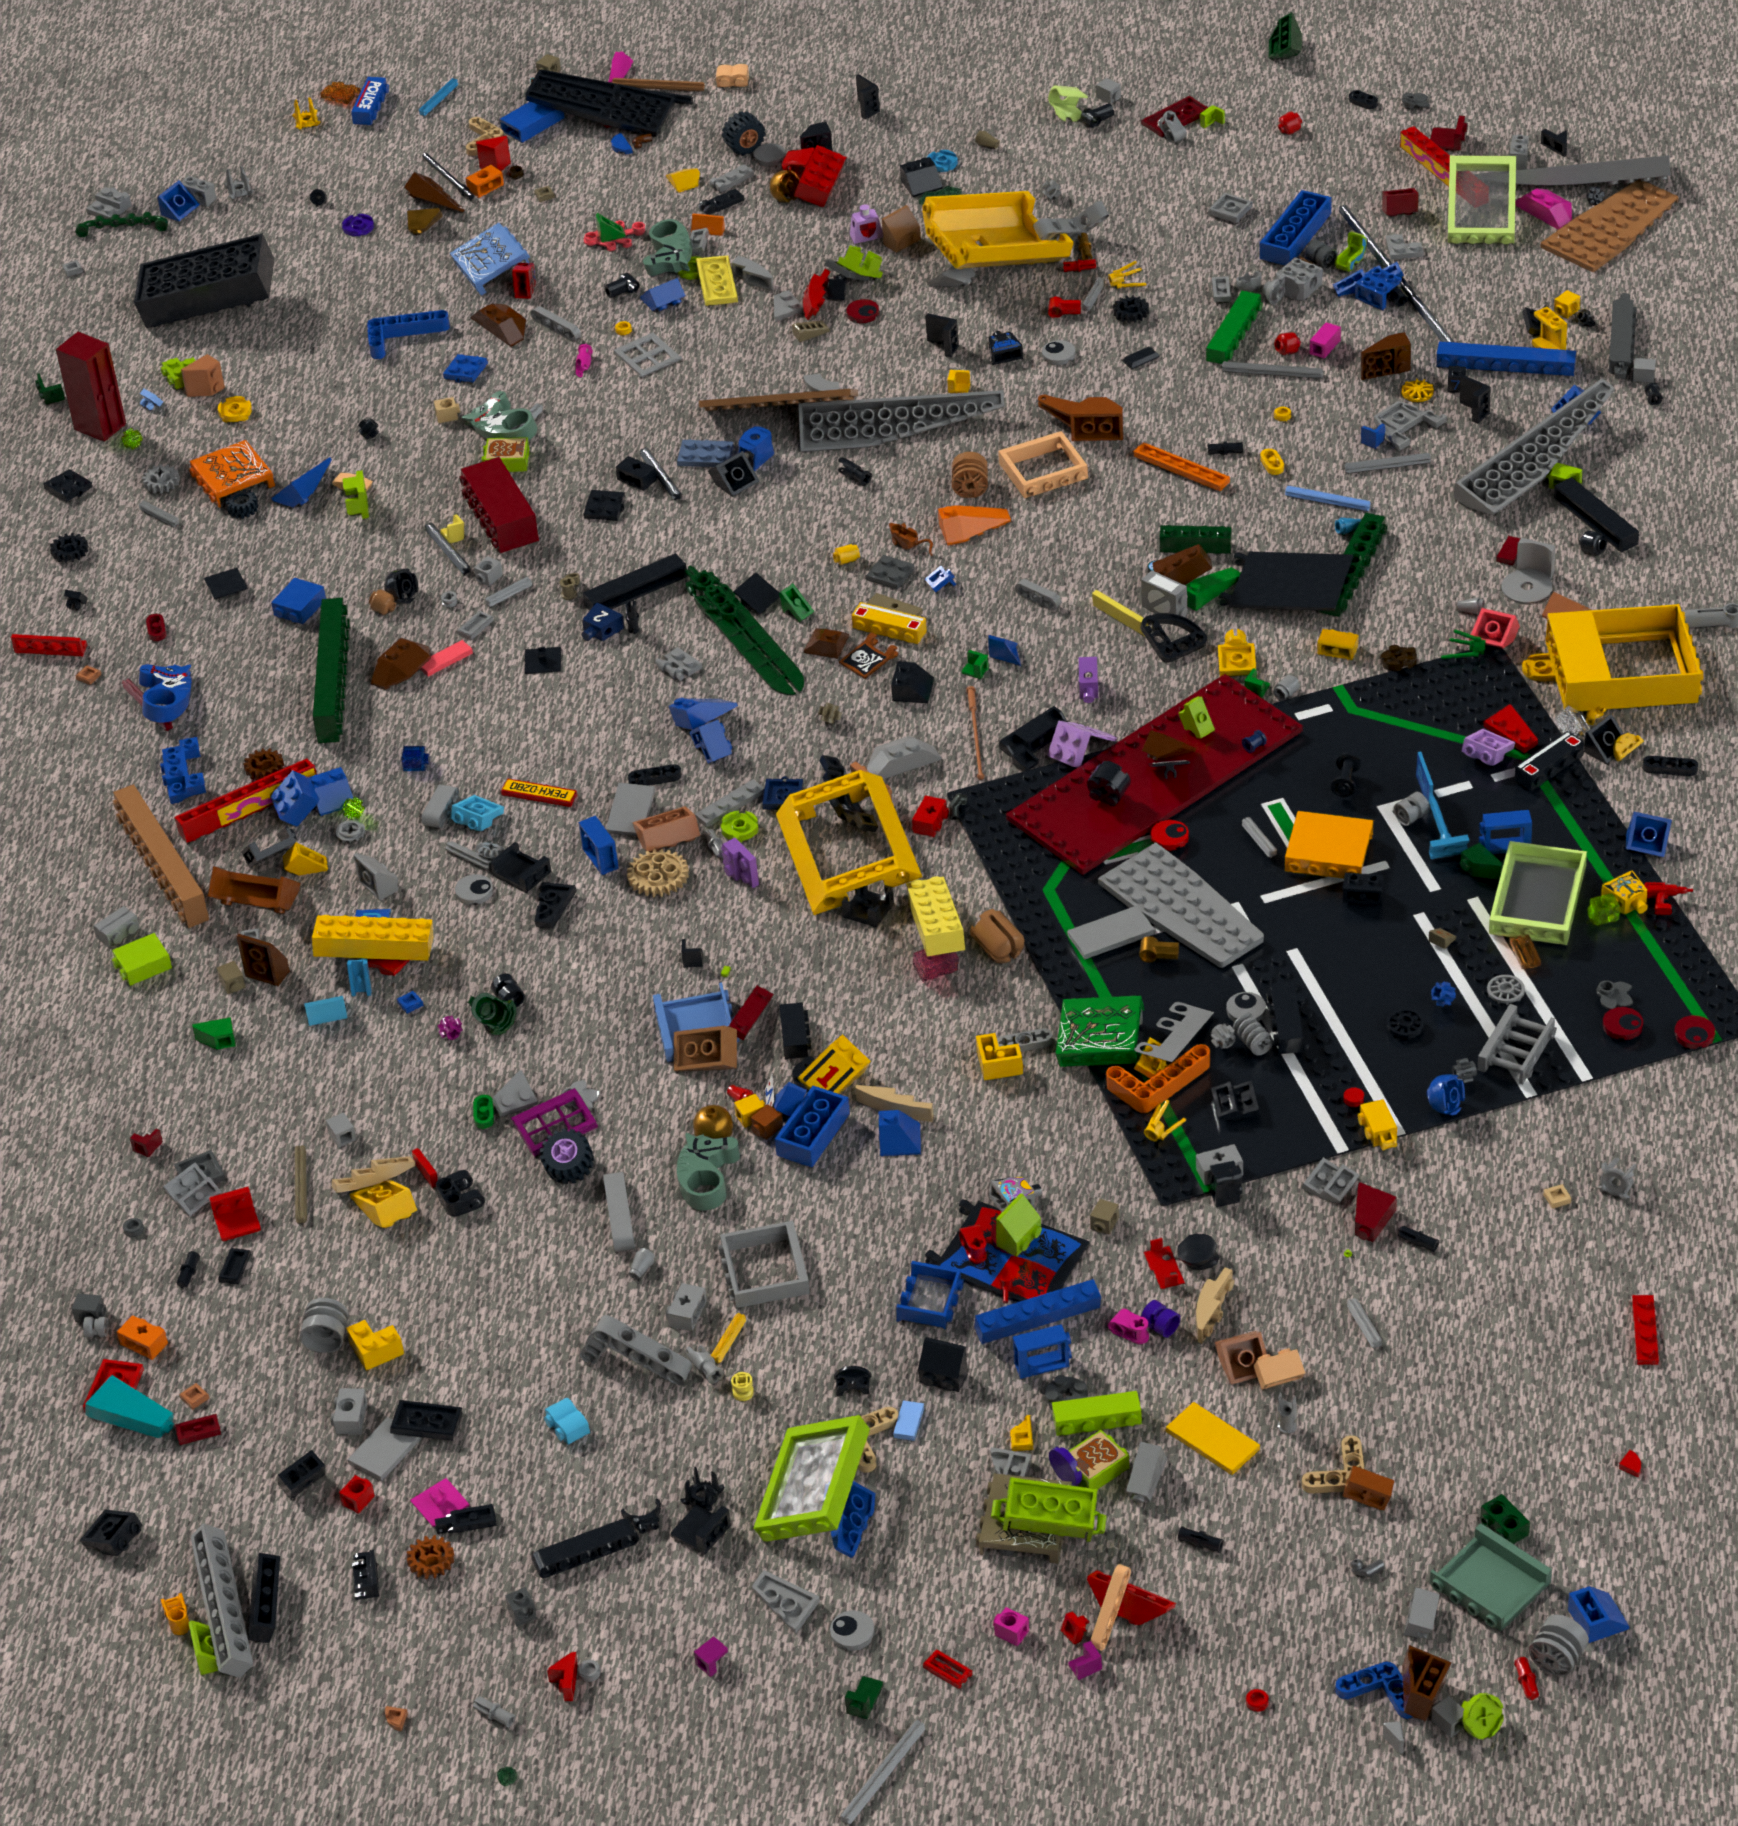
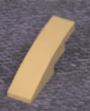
[855,1085,933,1122]
[332,1156,415,1193]

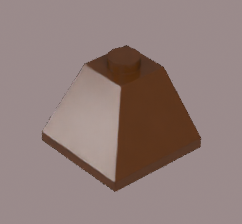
[804,628,849,659]
[1142,730,1196,761]

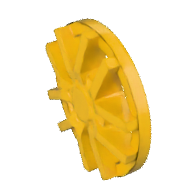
[1401,378,1434,402]

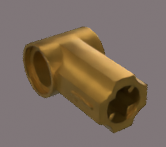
[1139,936,1179,963]

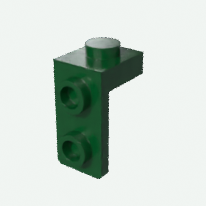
[35,373,65,405]
[845,1676,884,1720]

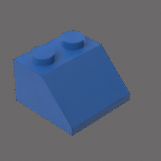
[640,278,686,312]
[309,767,355,816]

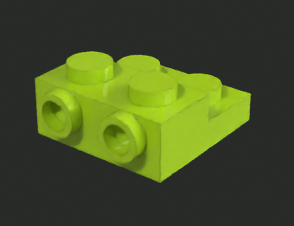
[160,357,196,390]

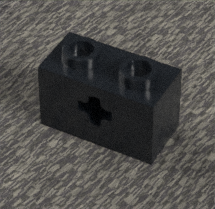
[616,456,657,491]
[278,1450,325,1499]

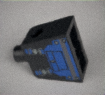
[988,331,1023,365]

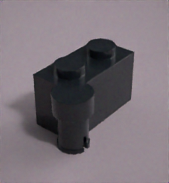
[1210,1161,1243,1207]

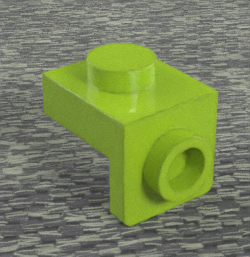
[1200,105,1225,128]

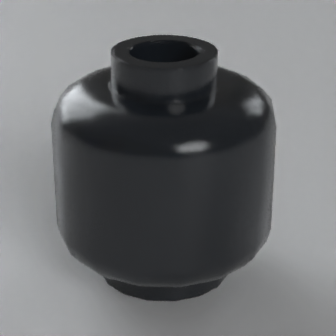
[1579,531,1607,556]

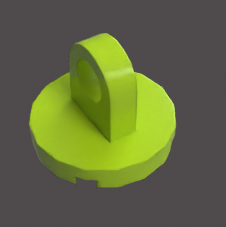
[1461,1693,1504,1740]

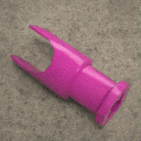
[576,344,593,377]

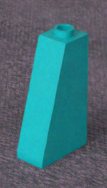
[85,1375,174,1438]

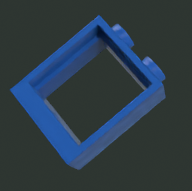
[1479,810,1532,855]
[578,815,619,875]
[1013,1324,1072,1379]

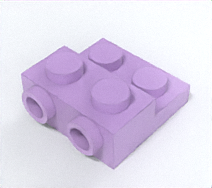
[1462,729,1515,765]

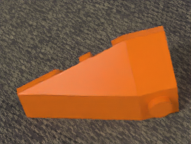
[938,505,1011,546]

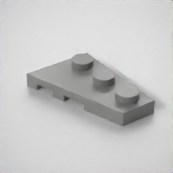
[752,1570,820,1634]

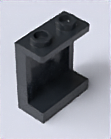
[241,826,296,868]
[491,842,552,893]

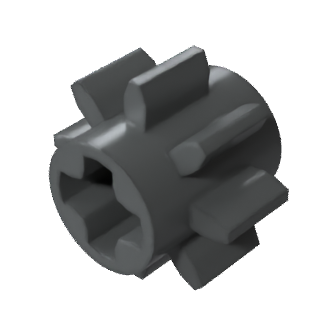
[1452,1058,1477,1083]

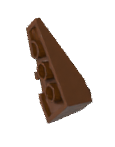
[404,172,465,212]

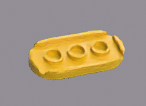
[1522,653,1556,682]

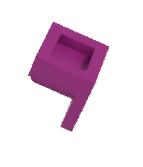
[694,1636,728,1677]
[1068,1641,1102,1680]

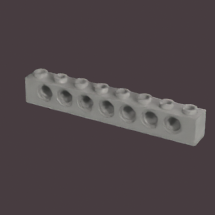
[191,1523,253,1678]

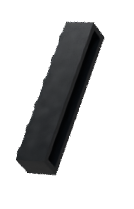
[1554,477,1639,553]
[583,553,688,611]

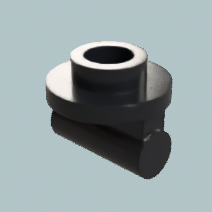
[1577,309,1595,327]

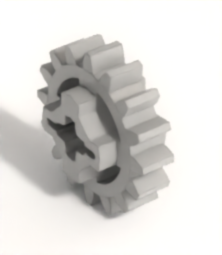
[142,464,180,494]

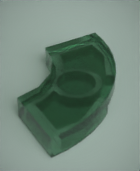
[919,186,962,205]

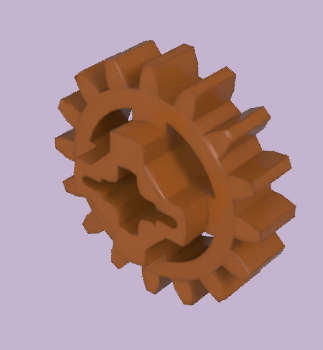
[407,1535,455,1579]

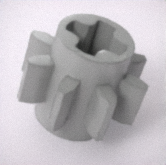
[1042,180,1061,200]
[1211,1024,1236,1049]

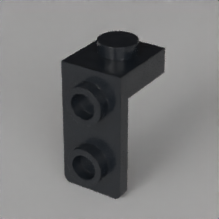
[828,274,851,300]

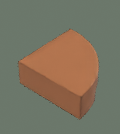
[385,1706,408,1731]

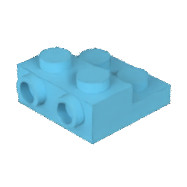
[451,795,504,831]

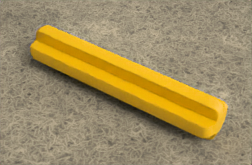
[711,1313,746,1364]

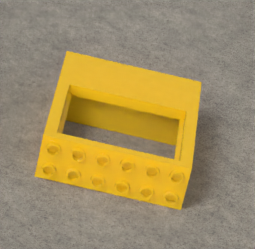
[1545,604,1704,712]

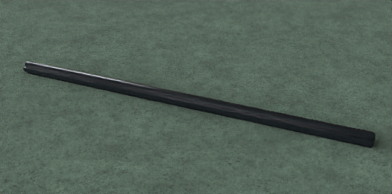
[1339,204,1455,342]

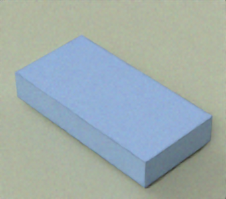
[893,1401,924,1441]

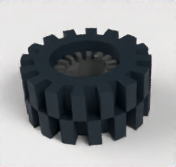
[226,489,258,519]

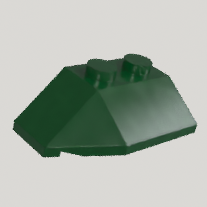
[1268,12,1302,59]

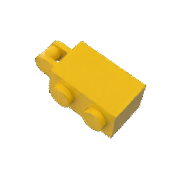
[1358,1099,1397,1150]

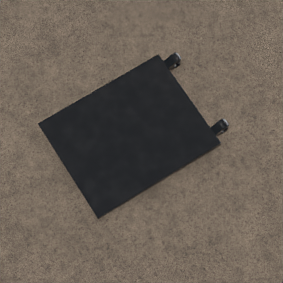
[1218,551,1354,611]

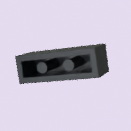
[779,1002,812,1060]

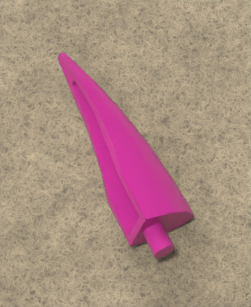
[608,51,633,83]

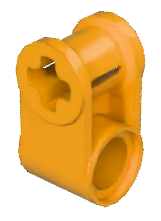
[160,1592,190,1635]

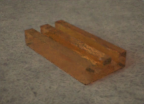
[1509,934,1541,969]

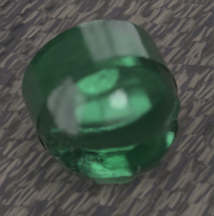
[497,1766,517,1786]

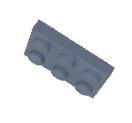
[677,439,734,467]

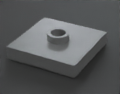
[1208,193,1253,223]

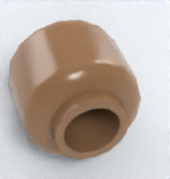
[369,589,396,615]

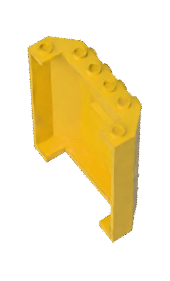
[922,191,1074,269]

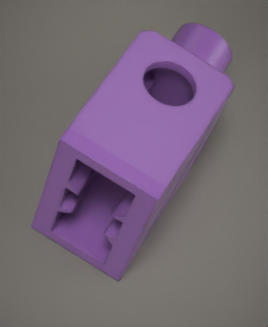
[1079,657,1098,703]

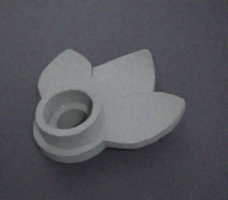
[562,1080,600,1110]

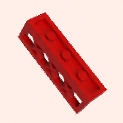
[11,634,88,657]

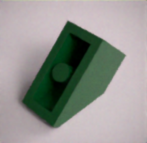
[1460,843,1503,880]

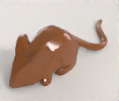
[889,523,933,556]

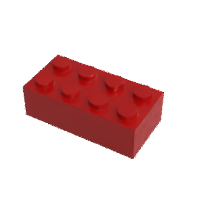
[794,145,847,207]

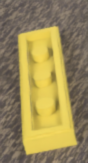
[1092,590,1149,636]

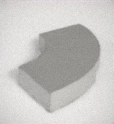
[803,374,840,391]

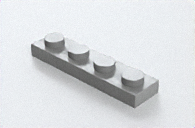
[695,779,765,828]

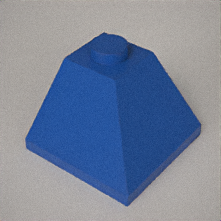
[879,1110,921,1156]

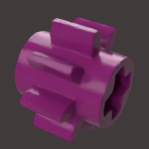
[438,1015,463,1040]

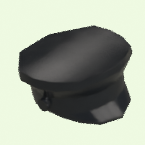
[1178,1234,1220,1271]

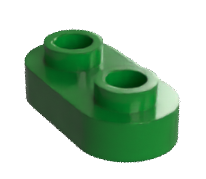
[473,1095,494,1129]

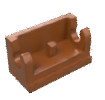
[1343,1465,1394,1510]

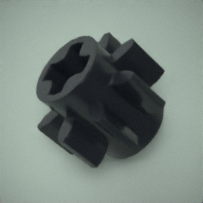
[358,418,379,439]

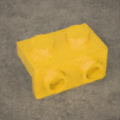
[1134,1037,1169,1078]

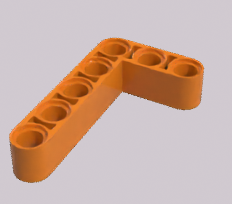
[1106,1044,1210,1113]

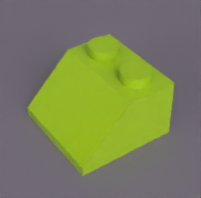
[996,1193,1042,1257]

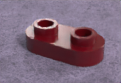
[146,613,167,641]

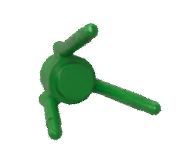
[1441,629,1486,659]

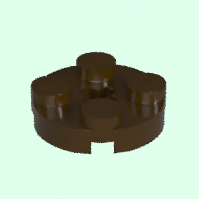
[1380,645,1417,671]

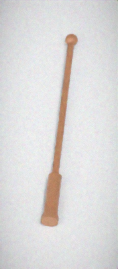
[966,686,984,780]

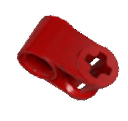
[959,1224,987,1264]

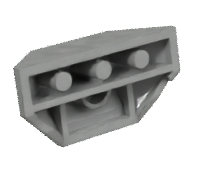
[867,736,942,779]

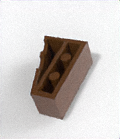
[1152,544,1212,585]
[1402,1645,1452,1722]

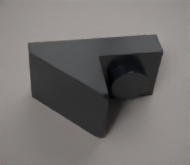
[1541,129,1567,157]

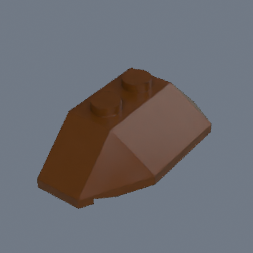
[471,303,526,347]
[371,638,431,690]

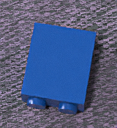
[271,577,326,624]

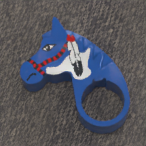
[139,664,192,723]

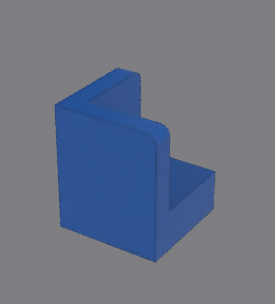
[1361,423,1385,449]

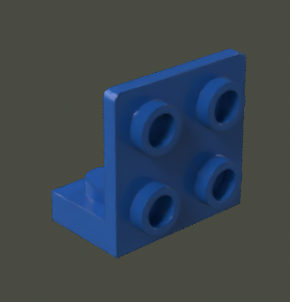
[1355,267,1402,310]

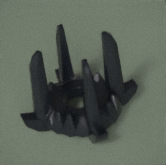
[680,1466,725,1511]

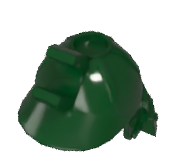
[467,993,517,1035]

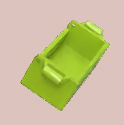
[991,1477,1107,1542]

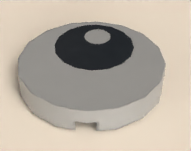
[1042,340,1076,365]
[455,874,493,905]
[1226,992,1266,1022]
[830,1610,875,1651]

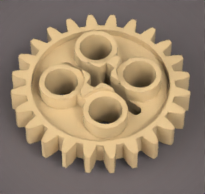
[627,849,689,897]

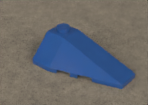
[271,457,332,507]
[824,1481,875,1558]

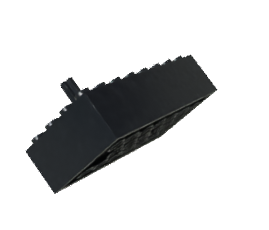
[134,233,274,328]

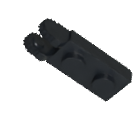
[698,189,744,215]

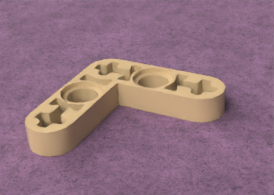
[466,117,504,156]
[842,1407,898,1473]
[1302,1435,1364,1493]

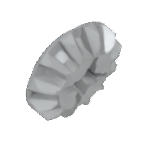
[335,820,366,844]
[475,842,505,860]

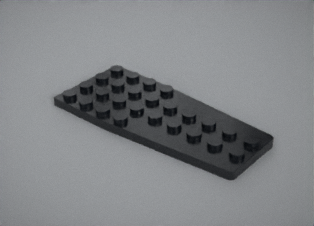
[525,69,676,137]

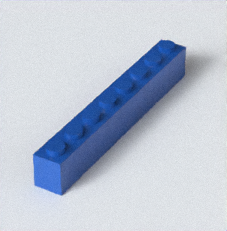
[1436,341,1576,376]

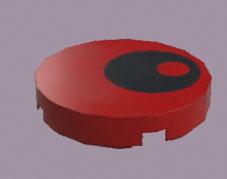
[1151,820,1189,851]

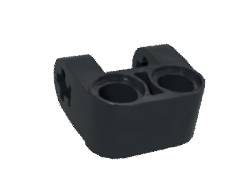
[436,1170,485,1217]

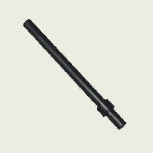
[422,153,474,200]

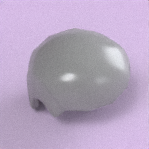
[1236,271,1262,292]

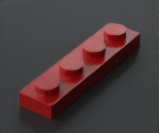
[1632,1295,1659,1365]

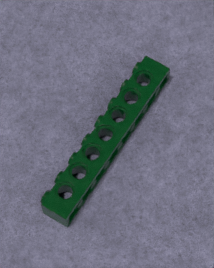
[1319,512,1388,617]

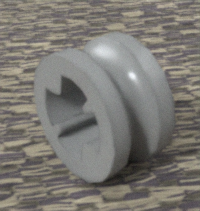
[441,591,458,607]

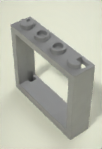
[718,1221,810,1308]

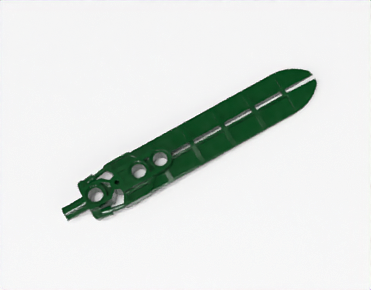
[685,565,804,695]

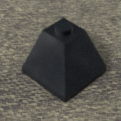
[708,451,759,497]

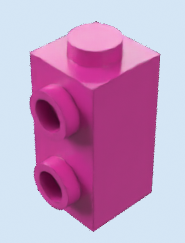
[1310,322,1341,359]

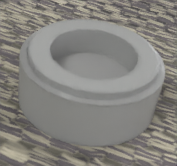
[577,1660,600,1682]

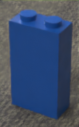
[500,102,564,143]

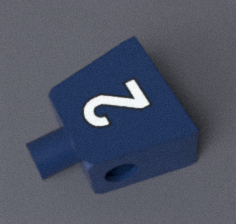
[581,603,625,641]

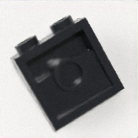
[80,1509,143,1556]

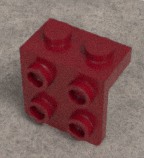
[1430,116,1468,150]

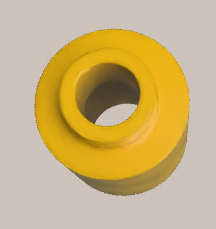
[833,544,860,565]

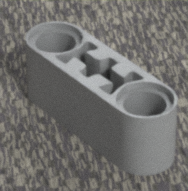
[422,784,459,828]

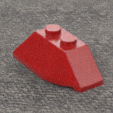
[1087,1570,1176,1625]

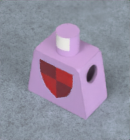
[850,205,883,244]

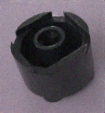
[1087,761,1131,806]

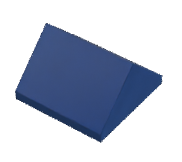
[157,180,200,222]
[1626,811,1672,858]

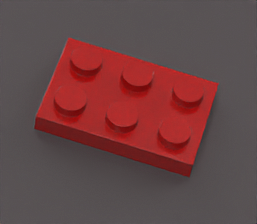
[83,1359,144,1412]

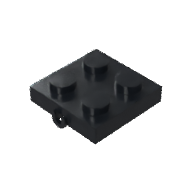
[43,469,93,502]
[583,490,625,521]

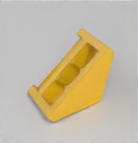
[666,168,700,193]

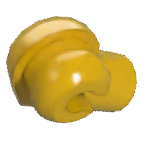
[1585,706,1606,725]

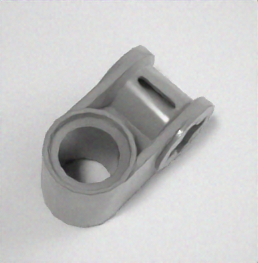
[1158,111,1187,144]

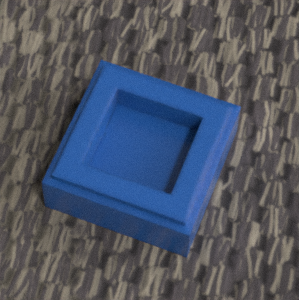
[397,991,424,1014]

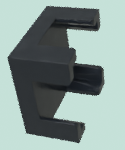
[841,885,894,928]

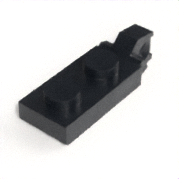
[435,1504,497,1534]

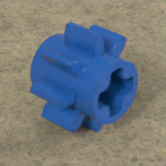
[1431,981,1456,1007]

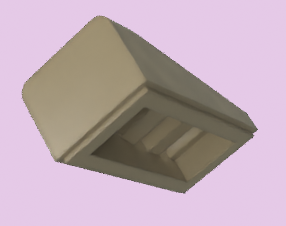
[792,321,830,342]

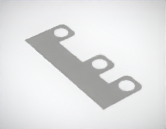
[1135,1002,1214,1062]

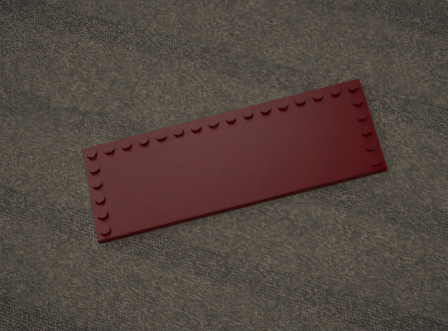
[1006,674,1303,875]

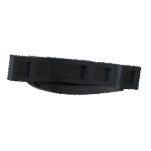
[819,755,879,832]

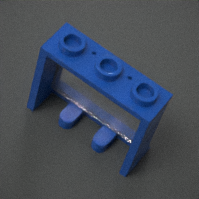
[896,1261,964,1329]

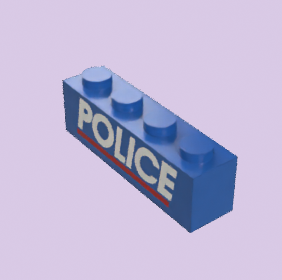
[351,77,389,125]

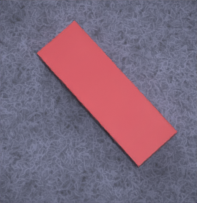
[420,640,473,677]

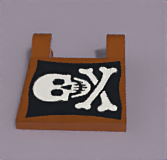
[839,632,899,679]

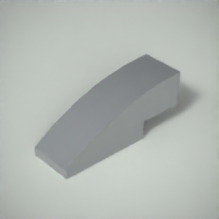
[732,256,774,291]

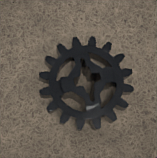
[1113,295,1149,323]
[50,533,88,563]

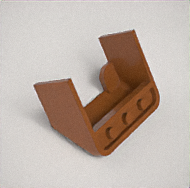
[208,866,301,914]

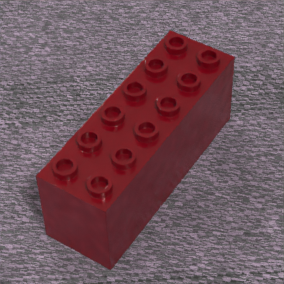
[56,331,126,442]
[459,457,539,553]

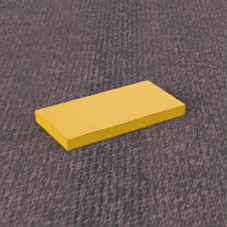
[1166,1402,1260,1475]

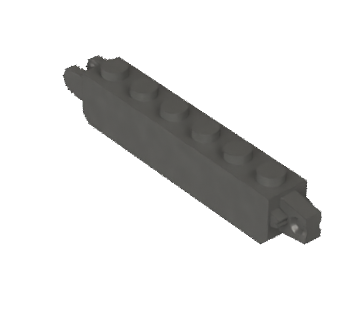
[1609,293,1637,379]

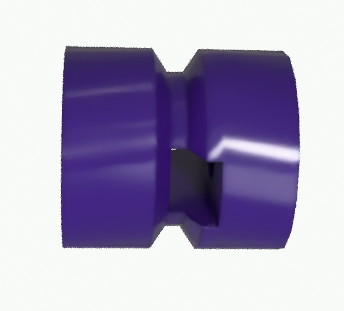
[1141,1300,1181,1338]

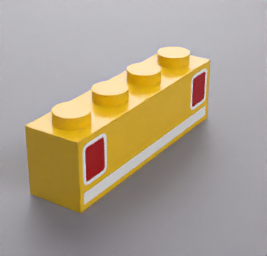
[851,602,927,644]

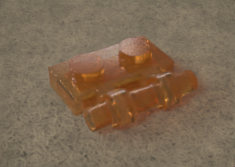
[320,81,361,104]

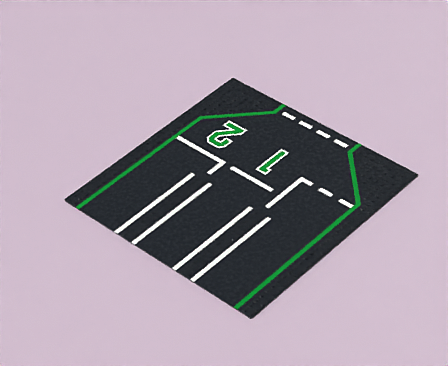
[947,645,1738,1206]

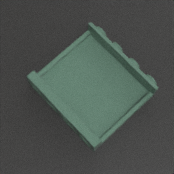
[1430,1523,1552,1631]

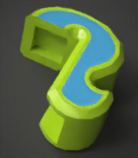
[1335,231,1366,272]

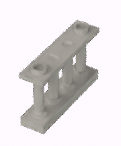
[1478,1004,1557,1085]

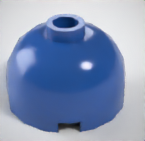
[1427,1074,1465,1115]

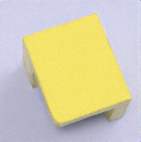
[440,514,464,543]

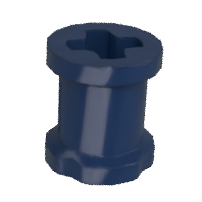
[1242,730,1267,753]

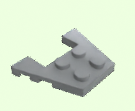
[1374,401,1447,451]

